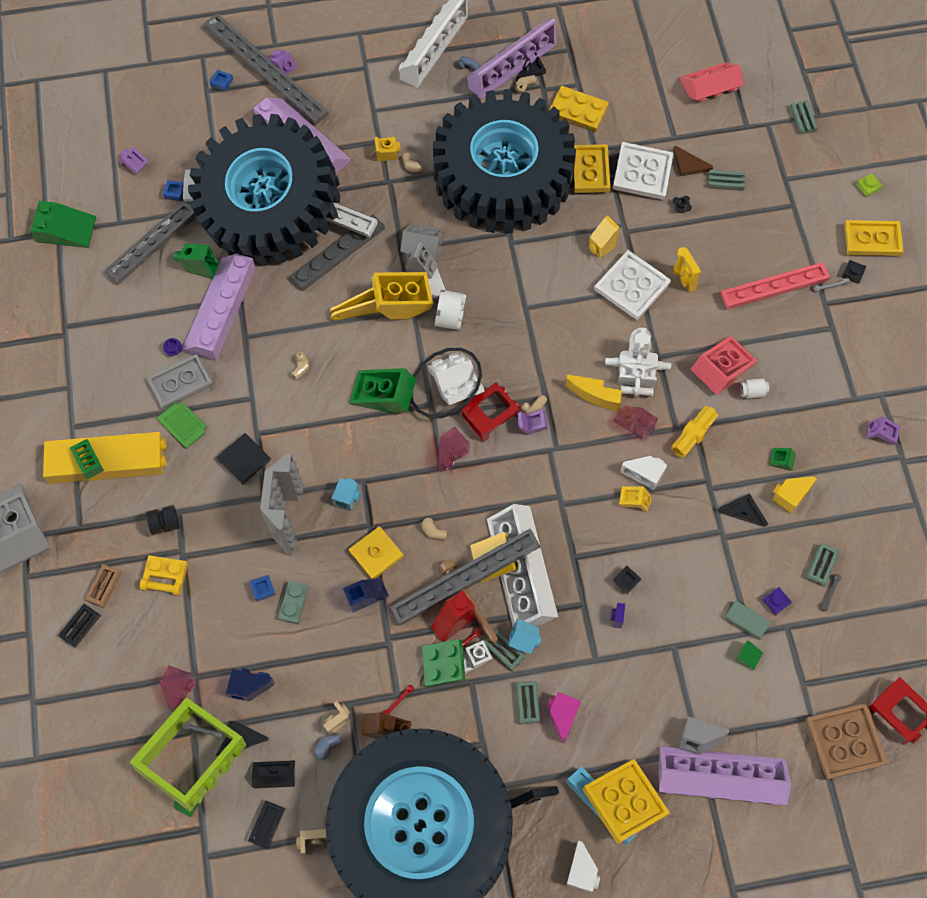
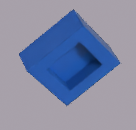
[210,69,233,92]
[163,180,184,201]
[250,575,276,602]

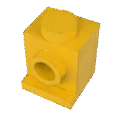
[374,137,401,162]

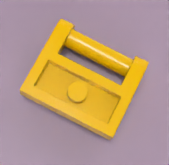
[673,247,701,293]
[140,555,188,596]

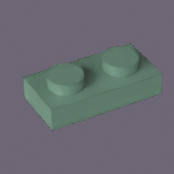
[278,581,309,625]

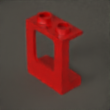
[460,382,520,442]
[868,677,927,745]

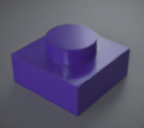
[762,587,792,616]
[611,603,625,628]

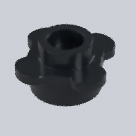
[673,196,692,213]

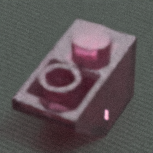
[613,405,658,441]
[437,427,470,472]
[160,665,195,713]

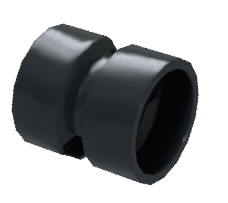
[146,505,180,536]

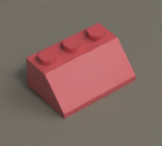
[680,62,743,102]

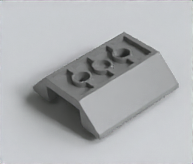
[260,453,303,556]
[0,483,51,573]

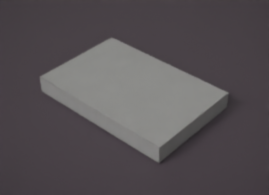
[146,354,214,410]

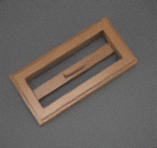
[85,564,122,608]

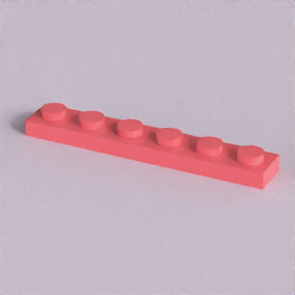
[720,262,830,310]

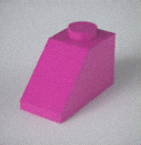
[548,692,581,744]

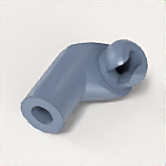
[458,56,481,71]
[314,733,341,760]

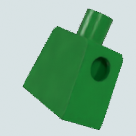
[173,243,220,279]

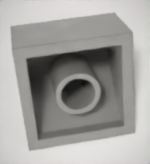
[400,223,445,258]

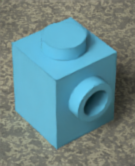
[332,478,361,511]
[508,619,541,654]

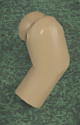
[402,153,424,173]
[520,395,547,414]

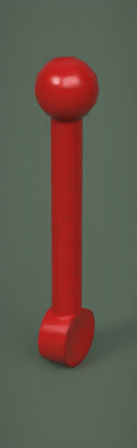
[462,628,483,646]
[382,685,414,715]

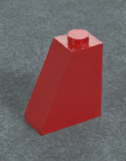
[431,590,475,642]

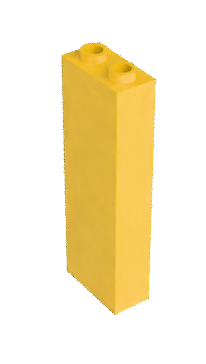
[43,432,167,484]

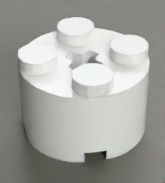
[434,290,466,330]

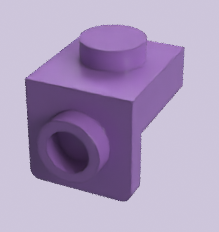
[268,50,297,75]
[517,409,548,435]

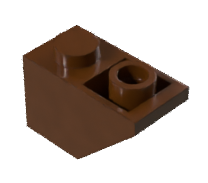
[361,712,411,739]

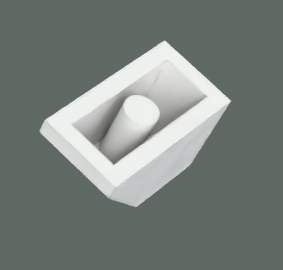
[620,456,667,490]
[566,841,600,894]

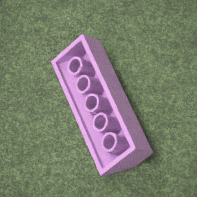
[467,18,557,99]
[254,98,351,173]
[182,254,256,361]
[658,746,792,805]

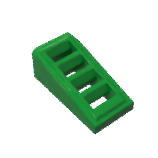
[70,438,105,479]

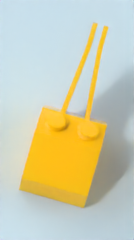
[330,272,433,321]

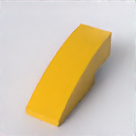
[565,374,622,411]

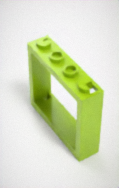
[129,697,246,812]

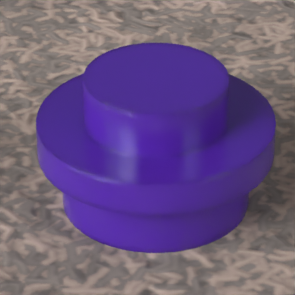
[163,338,182,356]

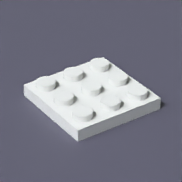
[613,142,673,200]
[594,250,671,321]

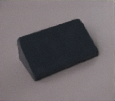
[251,760,295,789]

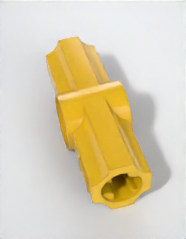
[671,406,718,458]

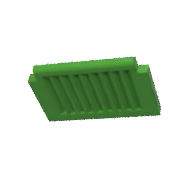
[157,402,207,449]

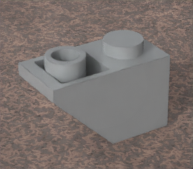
[406,242,438,279]
[679,716,729,754]

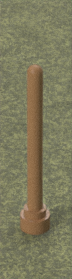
[439,559,498,643]

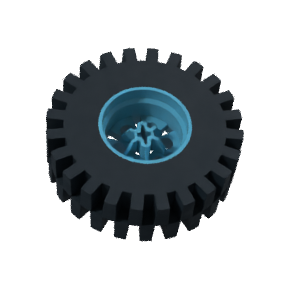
[433,89,576,234]
[188,114,340,265]

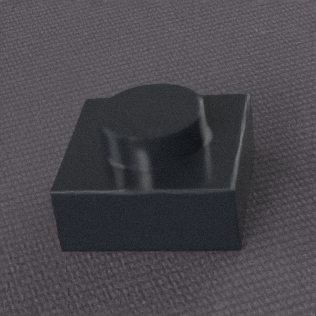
[842,260,866,284]
[613,566,641,595]

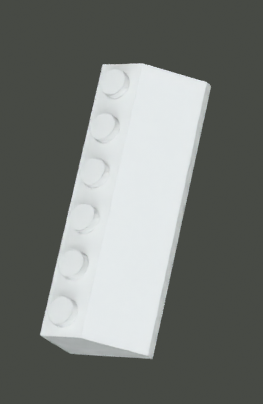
[399,0,468,88]
[487,504,558,626]

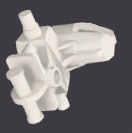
[605,328,671,397]

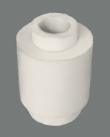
[740,378,769,399]

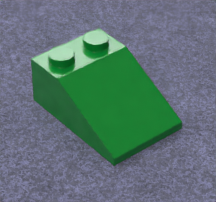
[30,201,96,248]
[349,368,416,413]

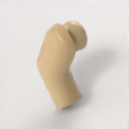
[515,75,536,93]
[291,352,309,380]
[421,518,447,540]

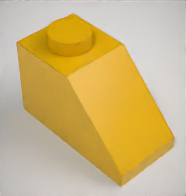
[588,216,620,258]
[772,476,817,514]

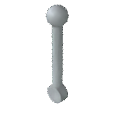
[813,278,850,292]

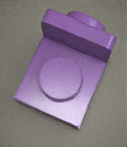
[119,146,148,174]
[867,417,900,445]

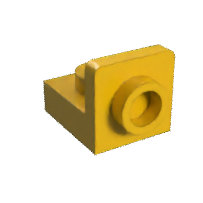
[619,486,651,512]

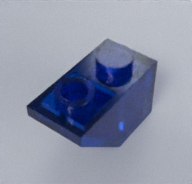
[343,578,389,612]
[226,668,275,702]

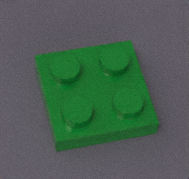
[422,639,466,688]

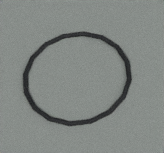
[410,348,482,418]

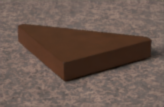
[673,146,713,176]

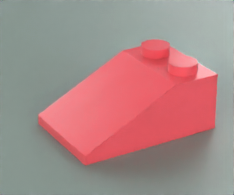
[690,336,757,395]

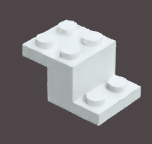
[427,352,485,405]

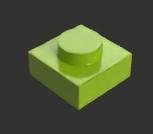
[856,173,883,197]

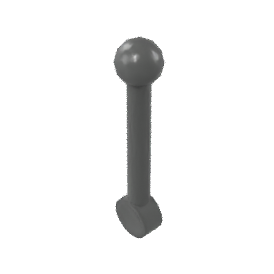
[822,574,841,611]
[183,721,223,739]

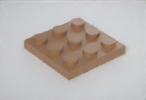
[806,703,888,780]

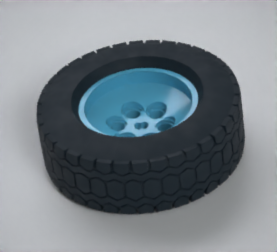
[326,728,513,898]

